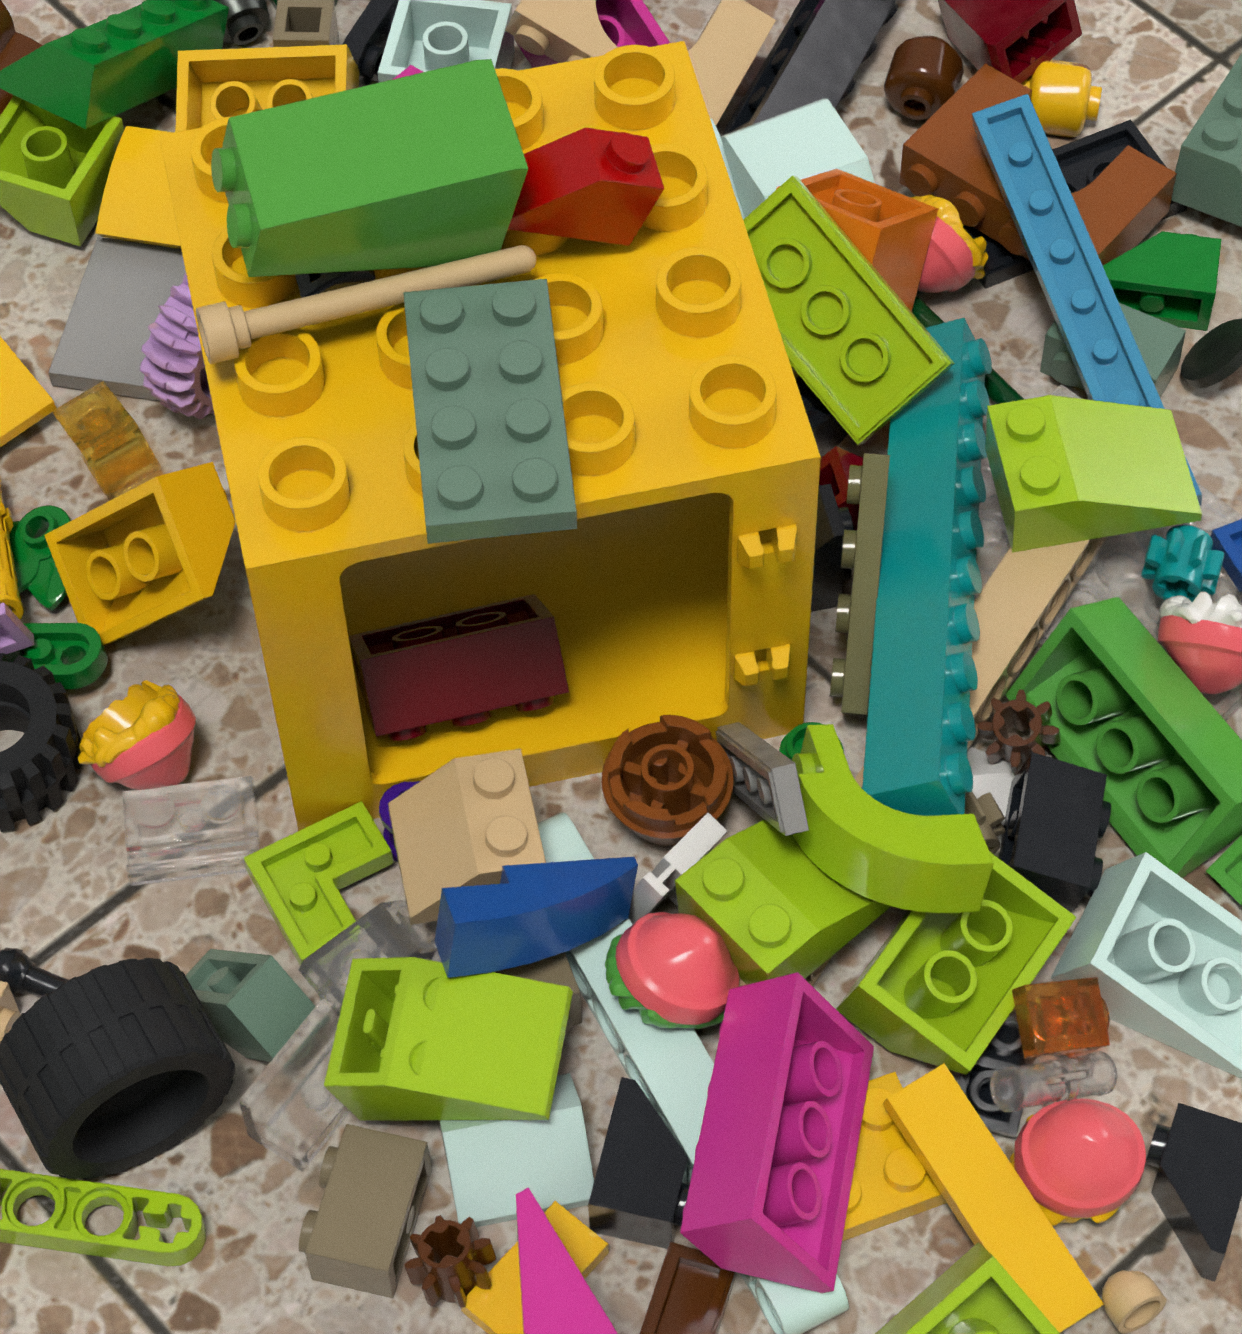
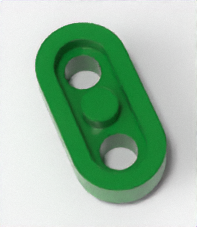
[6,623,108,689]

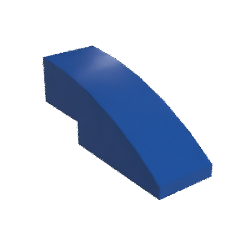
[434,857,638,978]

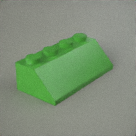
[1005,596,1242,878]

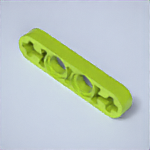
[0,1169,206,1266]

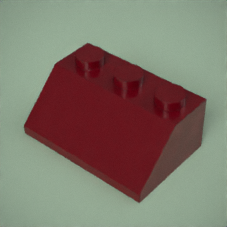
[349,594,569,741]

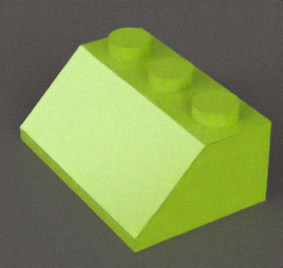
[836,851,1076,1075]

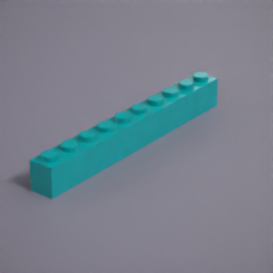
[862,317,992,816]

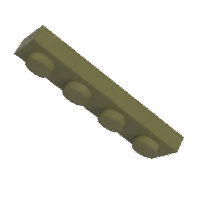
[830,453,890,715]

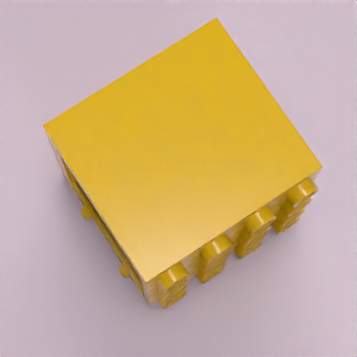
[159,41,821,831]

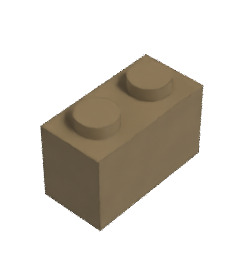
[299,1124,432,1298]

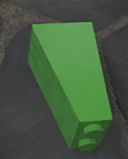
[211,59,528,277]

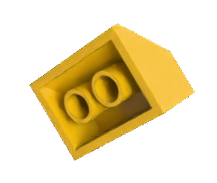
[175,44,359,132]
[44,462,236,646]

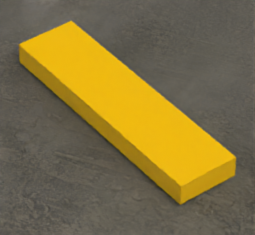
[883,1063,1104,1333]

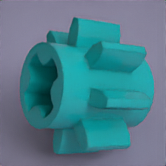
[1141,525,1225,602]

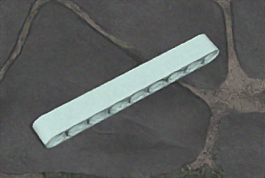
[537,812,849,1334]

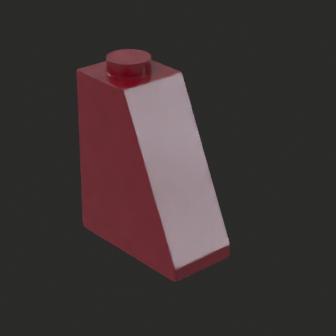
[938,0,1082,83]

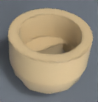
[1102,1270,1167,1333]

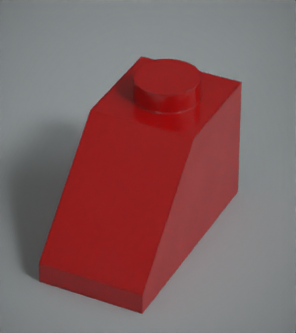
[508,127,664,246]

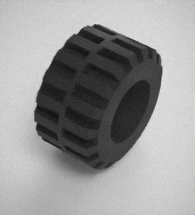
[0,653,82,832]

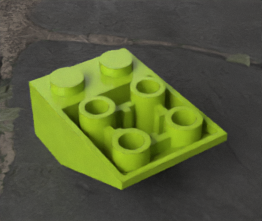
[324,957,573,1121]

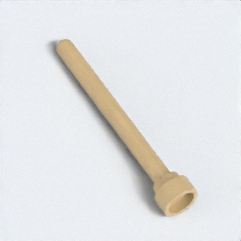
[196,245,536,364]

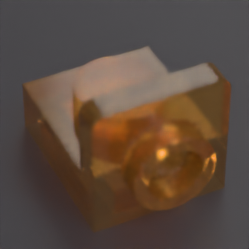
[1012,977,1110,1058]

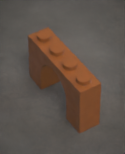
[899,63,1177,265]

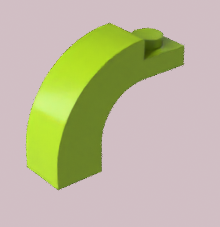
[792,724,994,913]

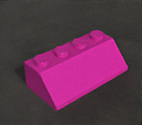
[680,972,874,1293]

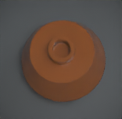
[601,715,734,846]

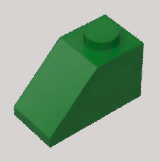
[1103,231,1221,331]

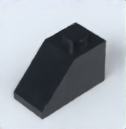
[588,1077,690,1249]
[1145,1103,1242,1282]

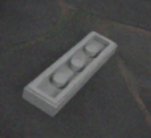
[715,722,809,836]

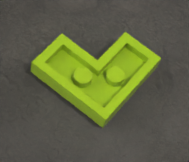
[243,801,393,972]

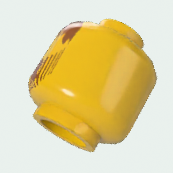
[1022,60,1102,138]

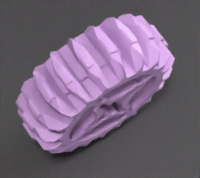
[140,273,214,420]

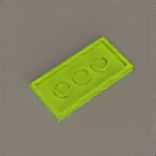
[743,175,955,445]

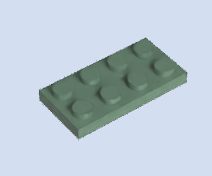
[403,279,577,544]

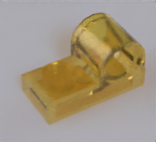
[52,381,161,500]

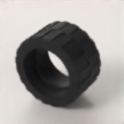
[0,958,235,1179]

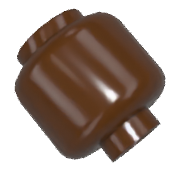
[884,36,964,121]

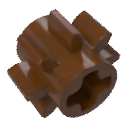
[977,689,1061,776]
[404,1215,497,1308]

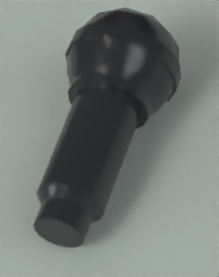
[0,948,69,998]

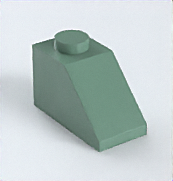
[185,949,322,1063]

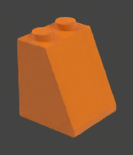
[776,169,938,312]

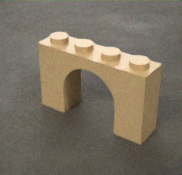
[505,0,776,126]

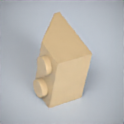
[388,749,546,925]

